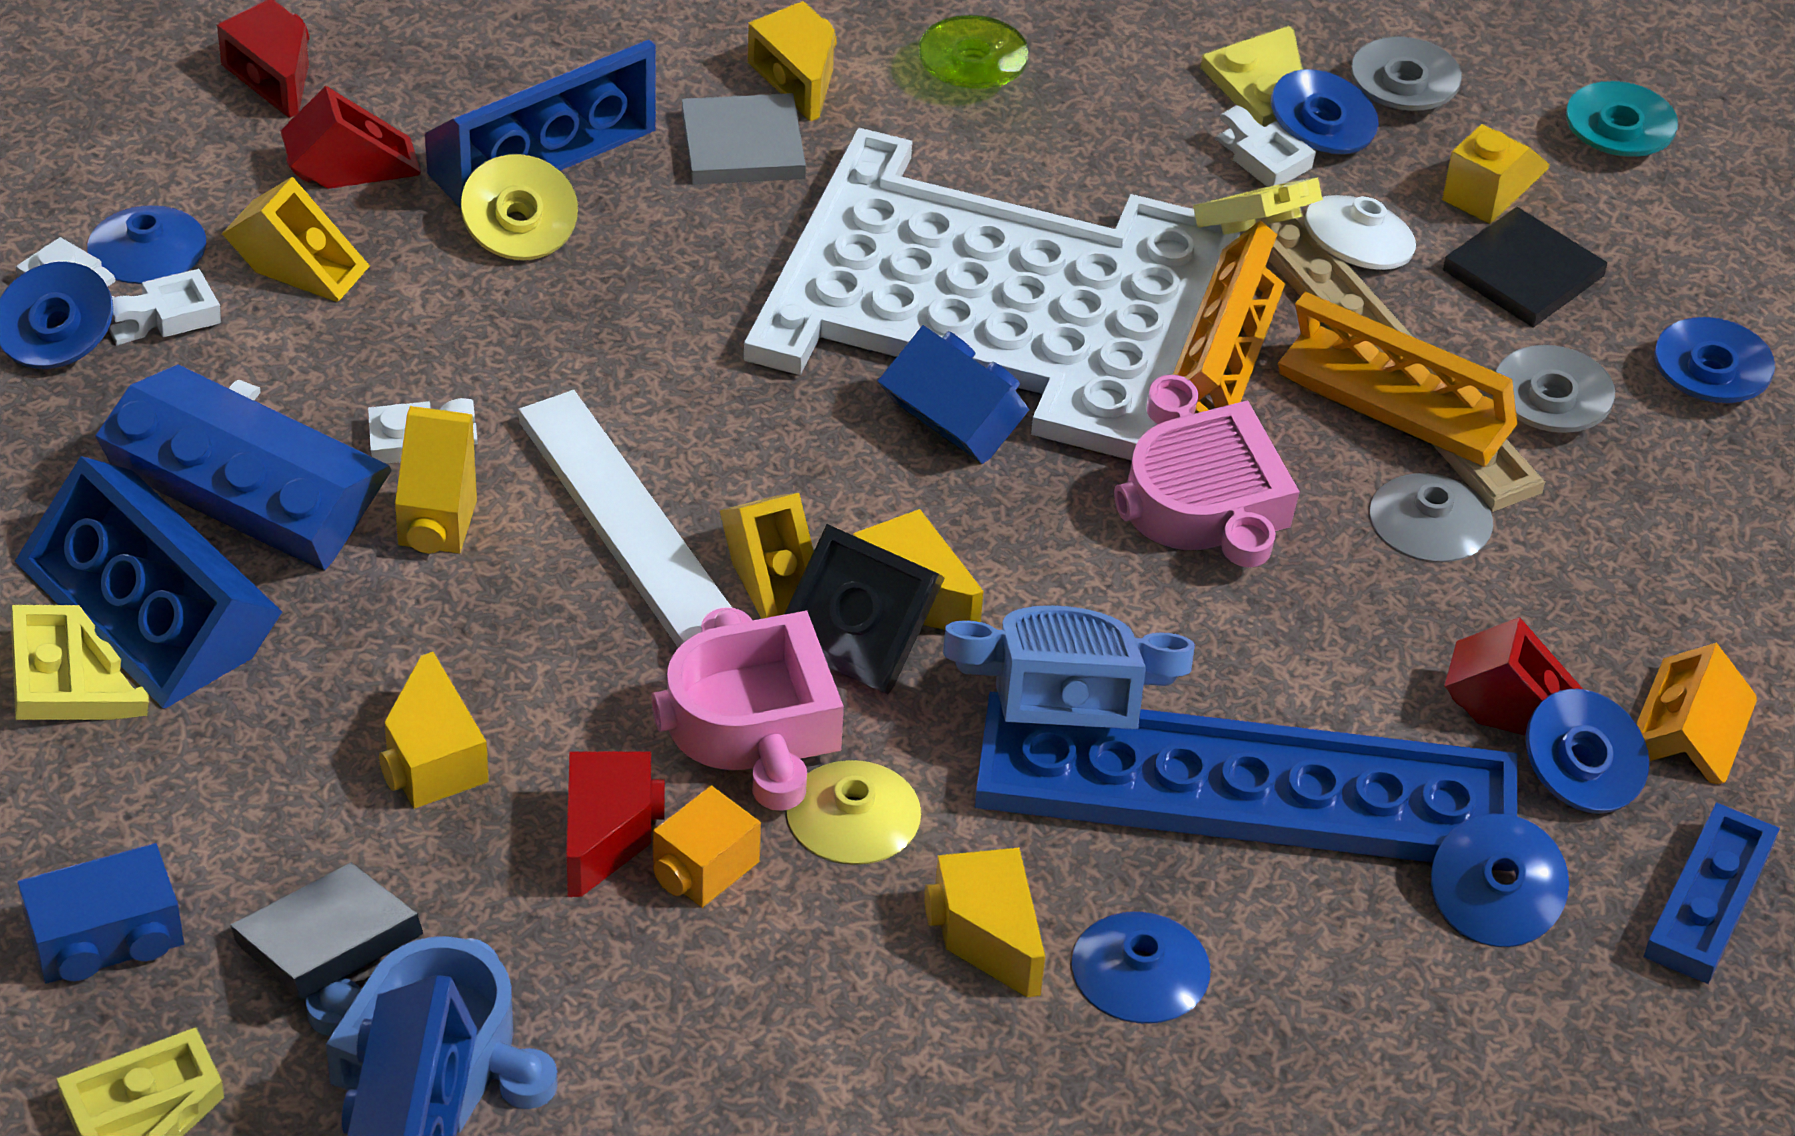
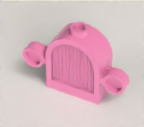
[1114,375,1300,567]
[651,608,844,810]

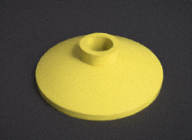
[461,154,578,260]
[787,760,921,865]

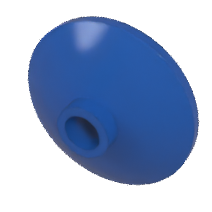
[1271,69,1379,154]
[87,205,206,284]
[0,262,113,369]
[1654,317,1775,403]
[1526,689,1649,814]
[1431,814,1569,947]
[1072,912,1210,1024]

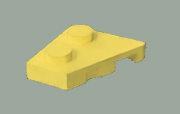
[1201,26,1302,127]
[1193,177,1323,235]
[11,605,149,720]
[56,1027,224,1136]

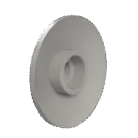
[1351,36,1462,111]
[1496,345,1615,433]
[1370,473,1493,562]

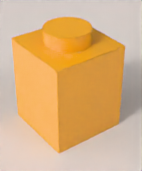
[653,785,761,908]

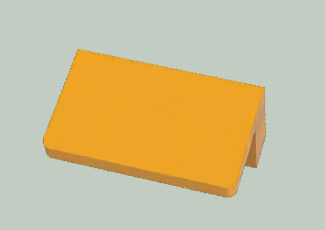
[1636,642,1757,784]

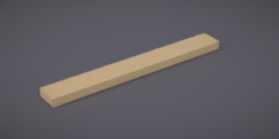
[1243,215,1545,512]

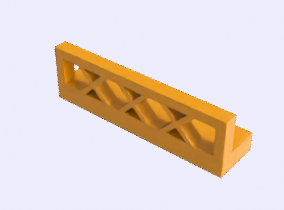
[1172,220,1285,414]
[1278,291,1517,467]

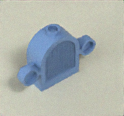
[943,605,1195,729]
[306,936,557,1133]

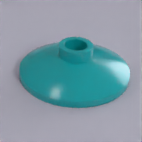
[1566,81,1678,157]

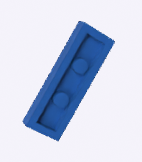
[1644,802,1780,984]

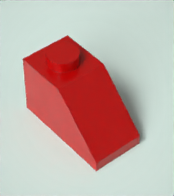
[217,0,309,119]
[280,85,421,189]
[1444,617,1583,736]
[566,751,665,897]

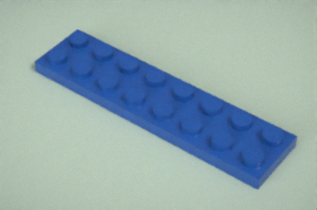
[975,691,1517,872]

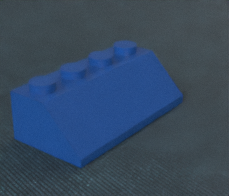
[425,39,656,208]
[95,364,392,571]
[15,456,283,708]
[341,975,477,1136]

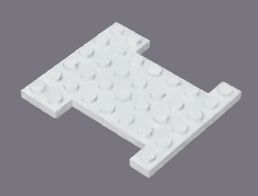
[744,128,1240,460]

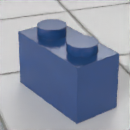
[877,325,1029,464]
[17,843,184,984]

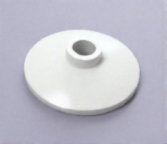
[1304,195,1416,270]

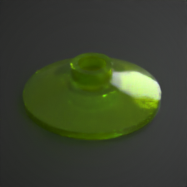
[919,15,1029,89]

